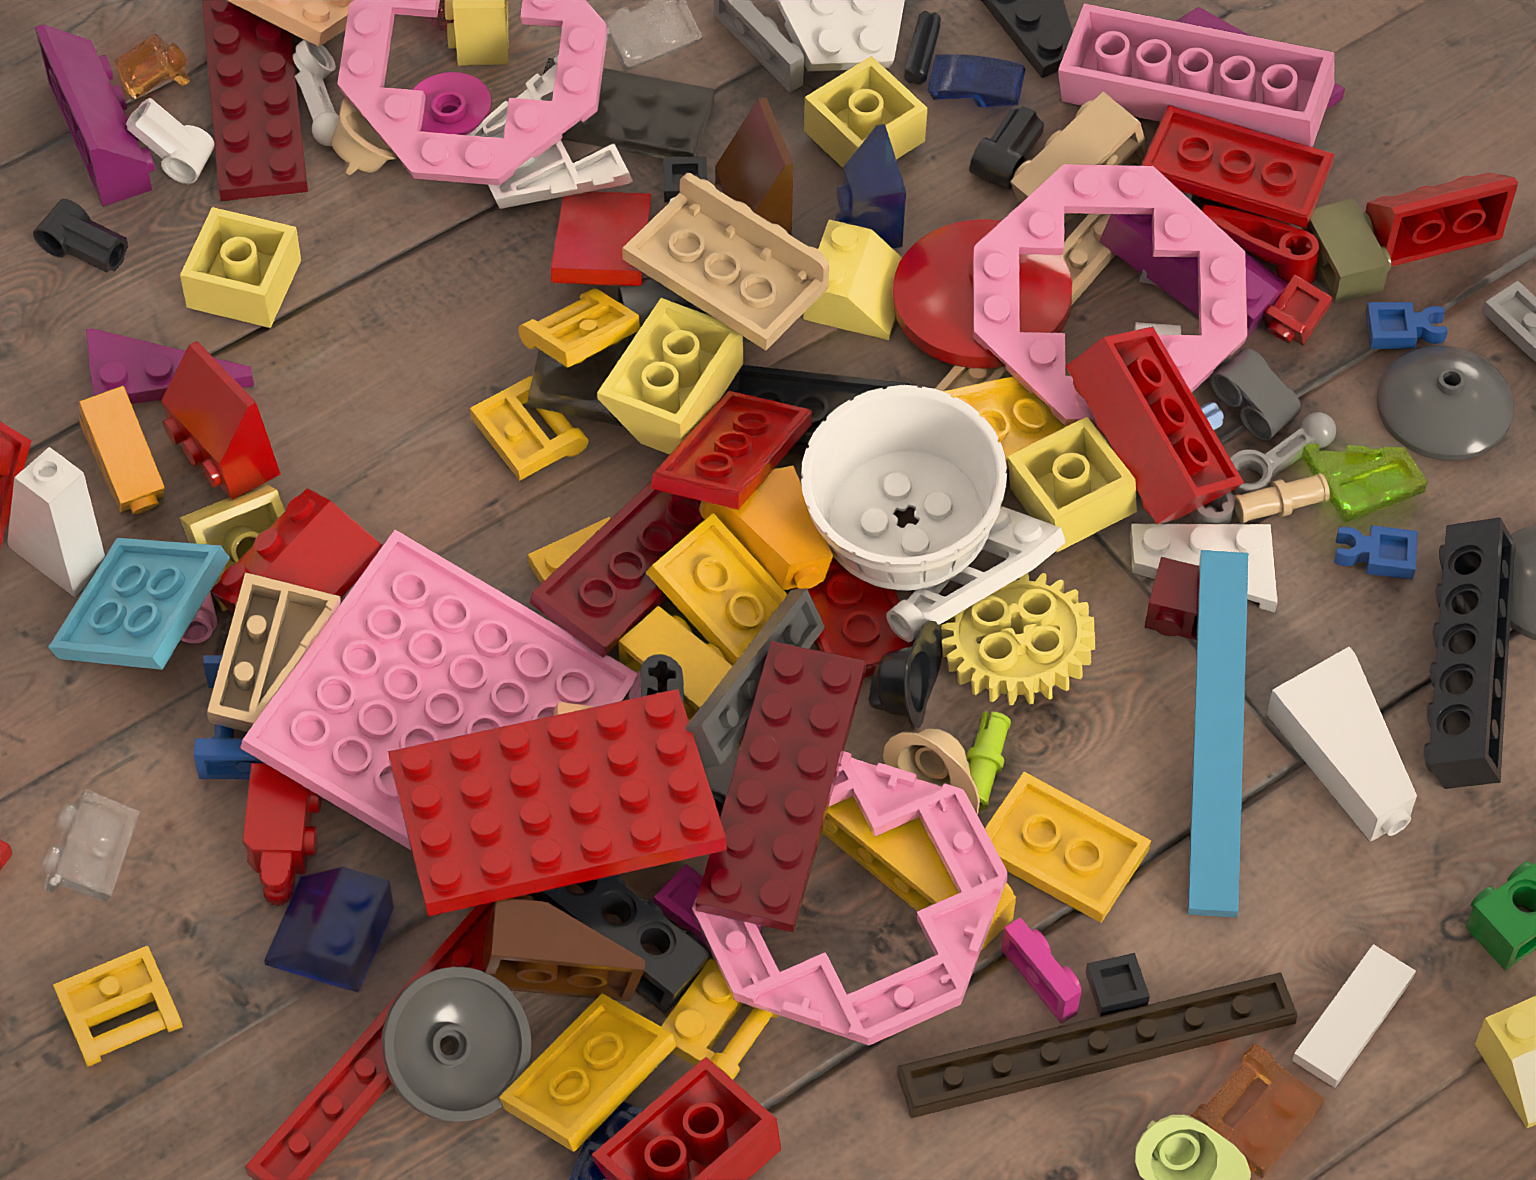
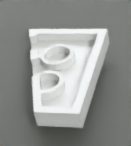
[1130,524,1278,612]

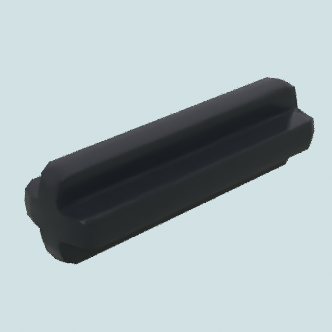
[904,11,941,85]

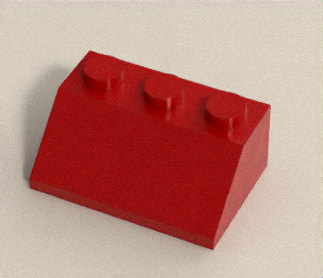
[1365,172,1518,267]
[161,341,281,500]
[211,488,383,615]
[592,1057,781,1180]

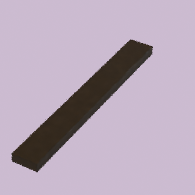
[897,972,1298,1118]

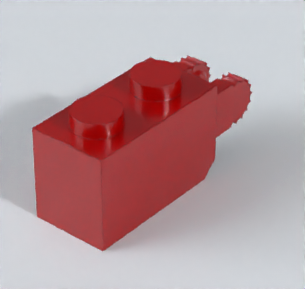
[243,763,322,907]

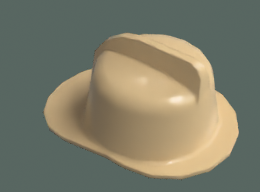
[331,97,397,175]
[883,728,980,814]

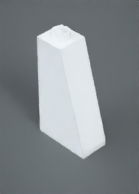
[7,447,105,598]
[1267,647,1417,842]

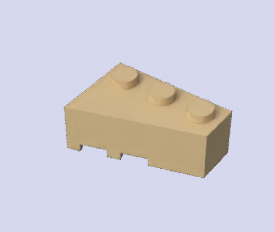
[1010,91,1148,223]
[207,572,340,732]

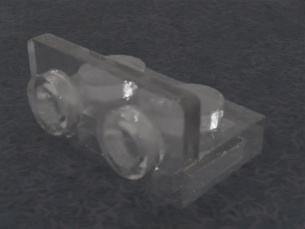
[606,0,703,73]
[41,789,140,903]

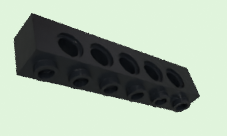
[1424,517,1515,789]
[527,874,710,1015]

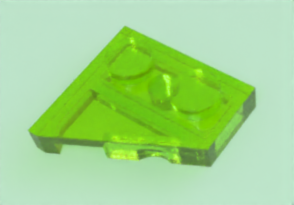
[1302,444,1428,523]

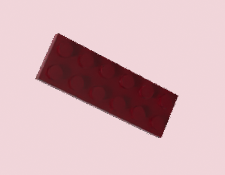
[202,0,308,201]
[530,481,705,658]
[695,641,866,933]

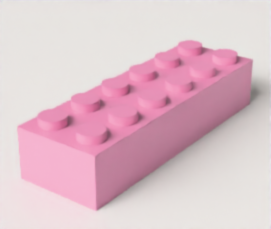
[1058,4,1335,147]

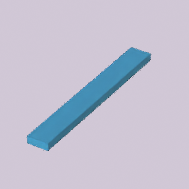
[1187,550,1249,918]

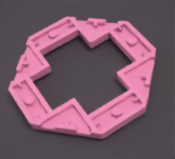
[337,0,608,186]
[973,164,1247,426]
[692,751,1008,1045]

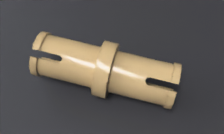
[1234,473,1330,523]

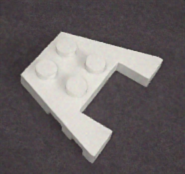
[771,0,905,71]
[467,55,633,209]

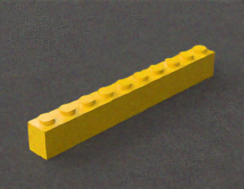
[618,606,1016,950]

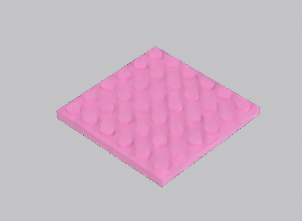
[241,530,638,850]

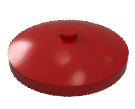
[893,219,1072,369]

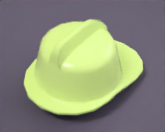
[1135,1115,1251,1180]

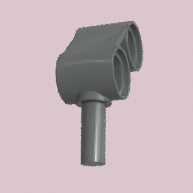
[1210,348,1301,441]

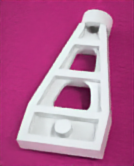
[886,506,1066,642]

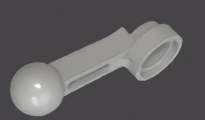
[1230,412,1336,495]

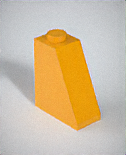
[79,386,165,514]
[699,466,833,590]

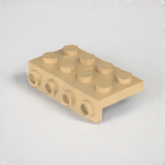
[622,173,829,351]

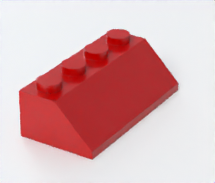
[1066,326,1244,525]

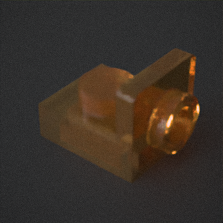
[114,33,190,99]

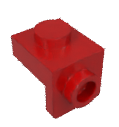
[1264,275,1333,346]

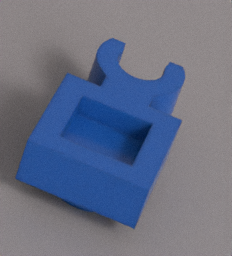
[1365,302,1448,349]
[1334,525,1418,580]

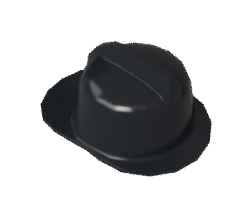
[868,620,943,728]

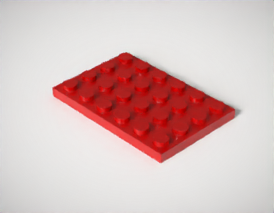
[388,689,727,916]

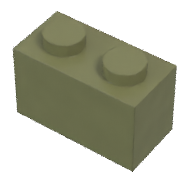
[1302,198,1391,304]

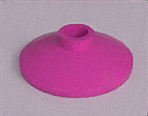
[412,72,492,135]

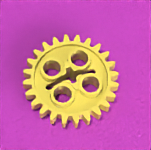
[941,573,1095,705]

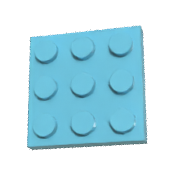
[48,538,230,670]

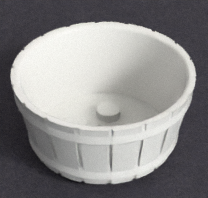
[801,385,1007,591]

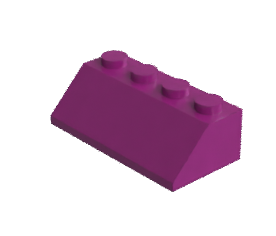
[35,24,155,207]
[1099,214,1288,339]

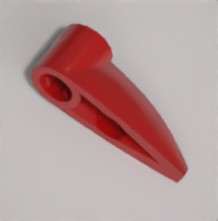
[1201,204,1319,284]

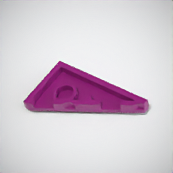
[86,328,254,404]

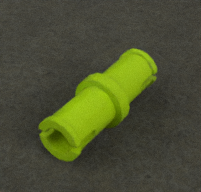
[966,711,1011,810]

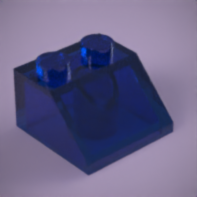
[835,124,906,249]
[264,867,394,993]

